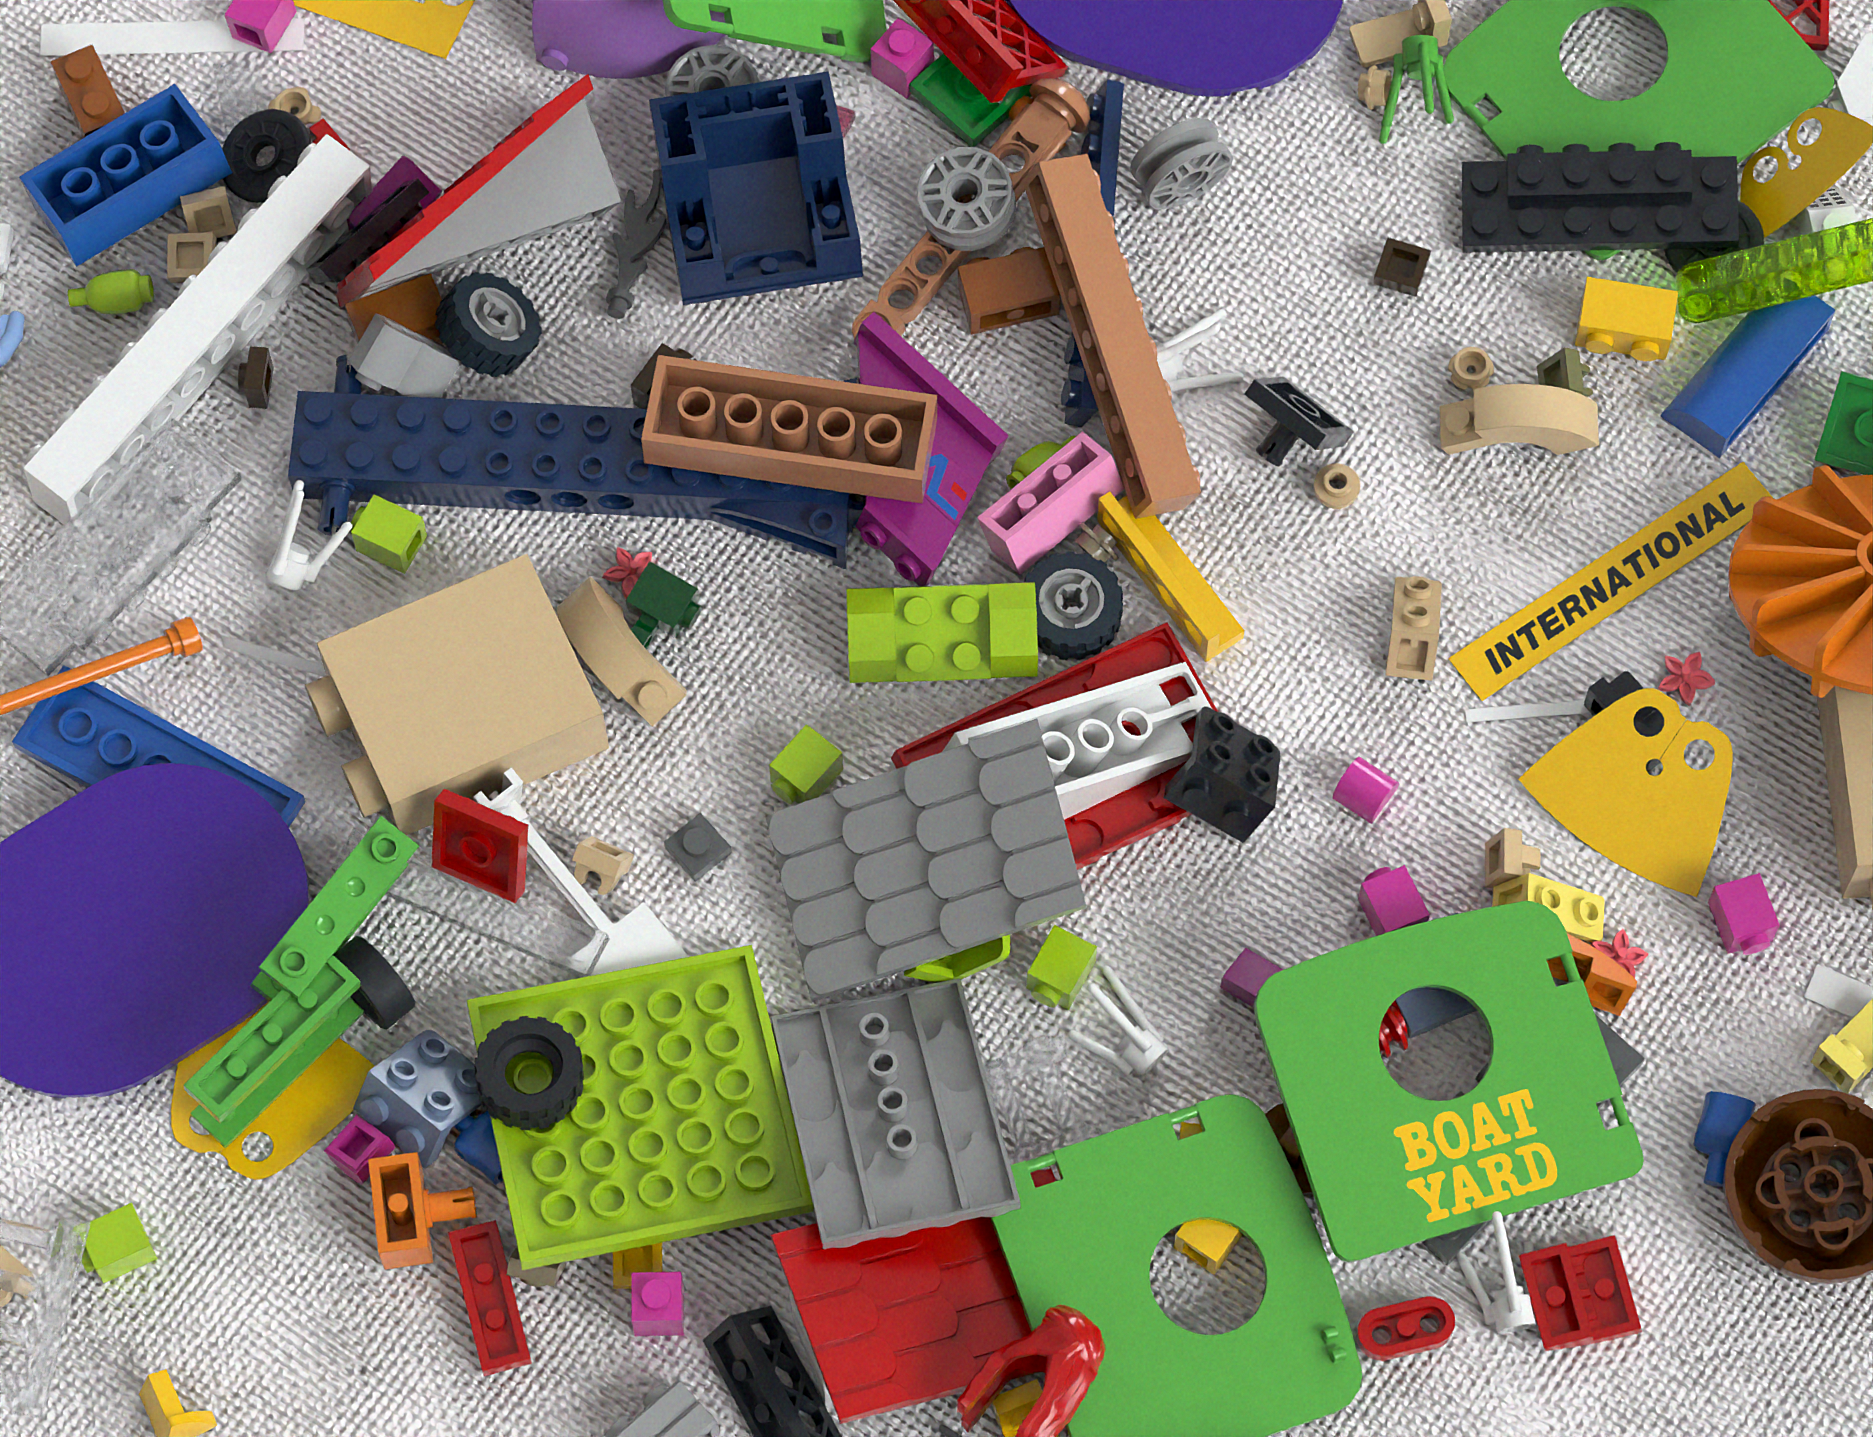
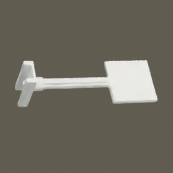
[473,768,689,978]

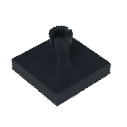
[1244,376,1354,467]

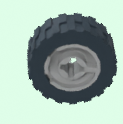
[435,272,542,377]
[1024,551,1123,661]

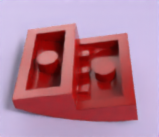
[1519,1235,1642,1351]

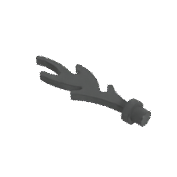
[606,170,667,319]

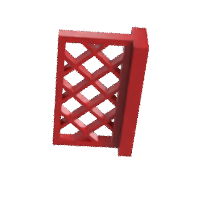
[893,0,1068,103]

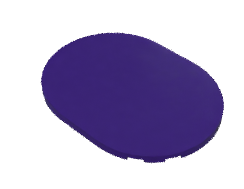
[1006,0,1344,97]
[0,763,309,1099]

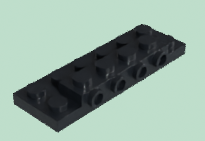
[1462,142,1739,253]

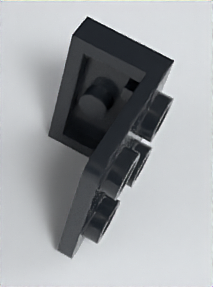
[1164,706,1280,843]

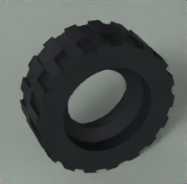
[474,1016,584,1130]

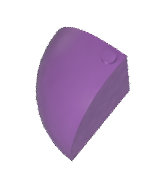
[532,0,725,79]

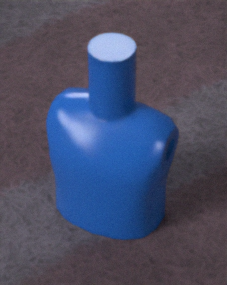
[1693,1091,1756,1187]
[454,1111,503,1185]

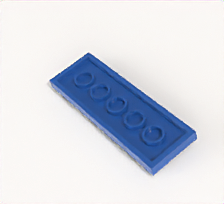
[12,665,306,827]

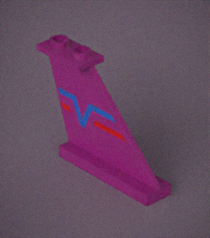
[853,312,1009,586]

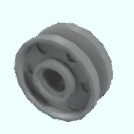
[665,45,758,97]
[1130,118,1233,209]
[917,147,1016,251]

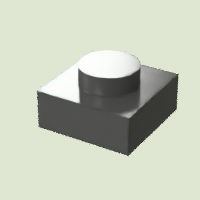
[664,813,732,882]

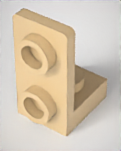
[1349,0,1452,67]
[1385,576,1442,681]

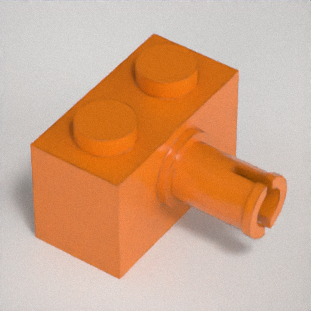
[368,1152,477,1270]

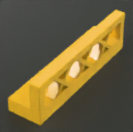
[1097,492,1245,662]

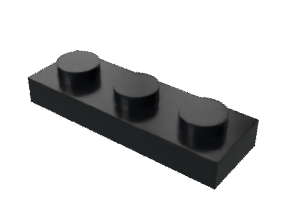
[306,178,430,283]

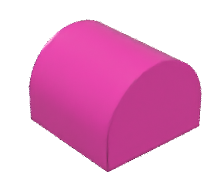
[1333,756,1399,824]
[324,1115,395,1185]

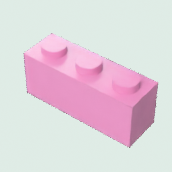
[977,431,1125,575]

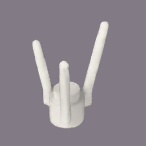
[1157,309,1244,392]
[266,480,352,590]
[1068,966,1169,1077]
[1456,1211,1536,1334]

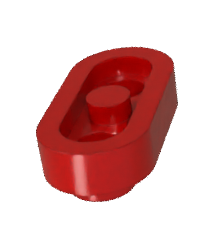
[1356,1296,1455,1361]

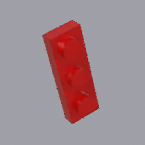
[448,1220,532,1376]

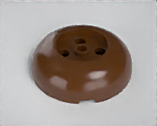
[1723,1089,1873,1284]

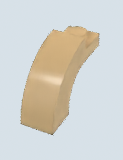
[1439,384,1599,455]
[557,576,687,727]

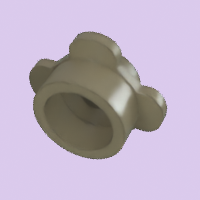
[1075,522,1119,562]

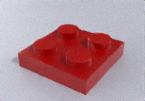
[432,789,529,903]

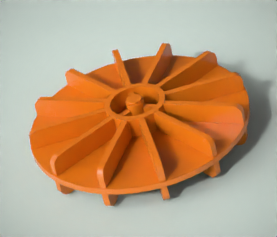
[1728,465,1873,698]

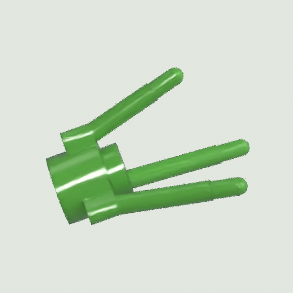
[1379,35,1454,144]

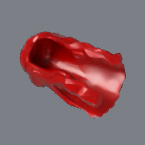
[956,1305,1106,1437]

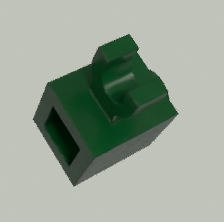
[625,561,703,650]

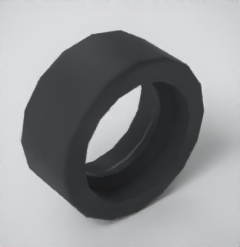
[333,936,415,1030]

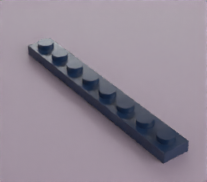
[1061,79,1124,428]

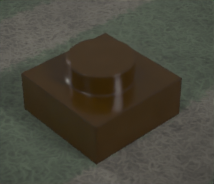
[1373,237,1431,297]
[238,346,274,409]

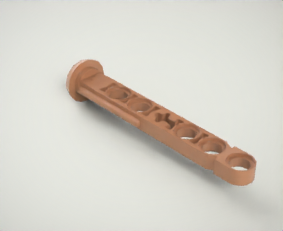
[852,78,1090,348]

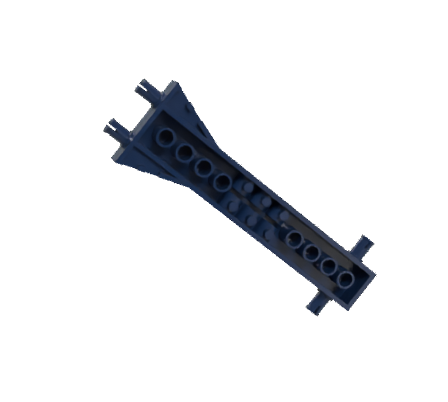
[288,355,864,570]

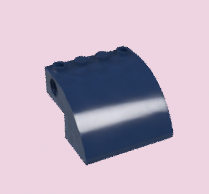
[649,71,864,305]

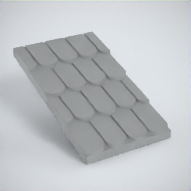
[766,719,1087,1002]
[771,979,1021,1249]

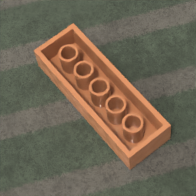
[641,355,937,503]

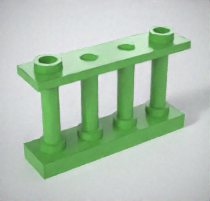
[250,816,419,1001]
[184,955,364,1149]

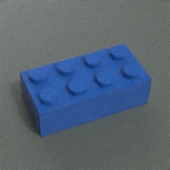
[19,84,232,267]

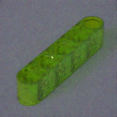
[1675,218,1873,323]

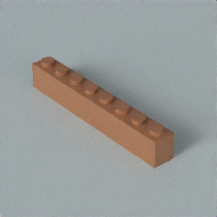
[1022,154,1202,519]

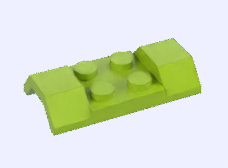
[846,582,1038,683]

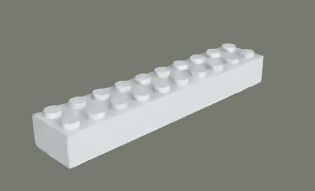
[23,134,372,534]

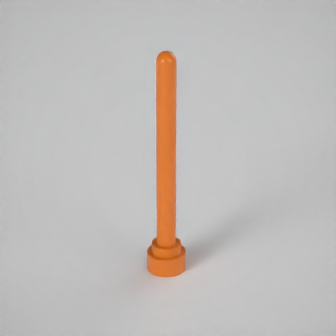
[0,616,203,715]

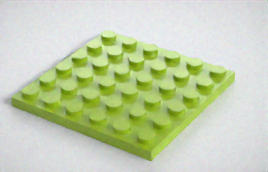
[467,945,814,1270]

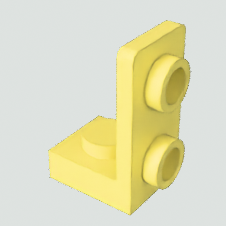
[1492,873,1605,943]
[1811,999,1873,1093]

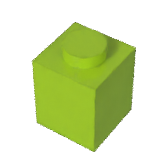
[350,494,427,574]
[769,724,843,804]
[1026,925,1097,1010]
[75,1203,158,1284]

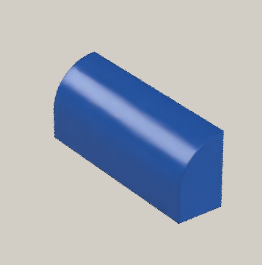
[1660,281,1836,459]

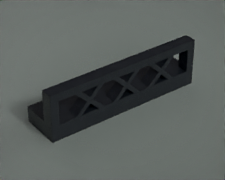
[703,1306,842,1437]

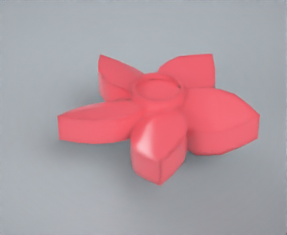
[602,547,652,599]
[1658,652,1715,706]
[1590,929,1649,978]

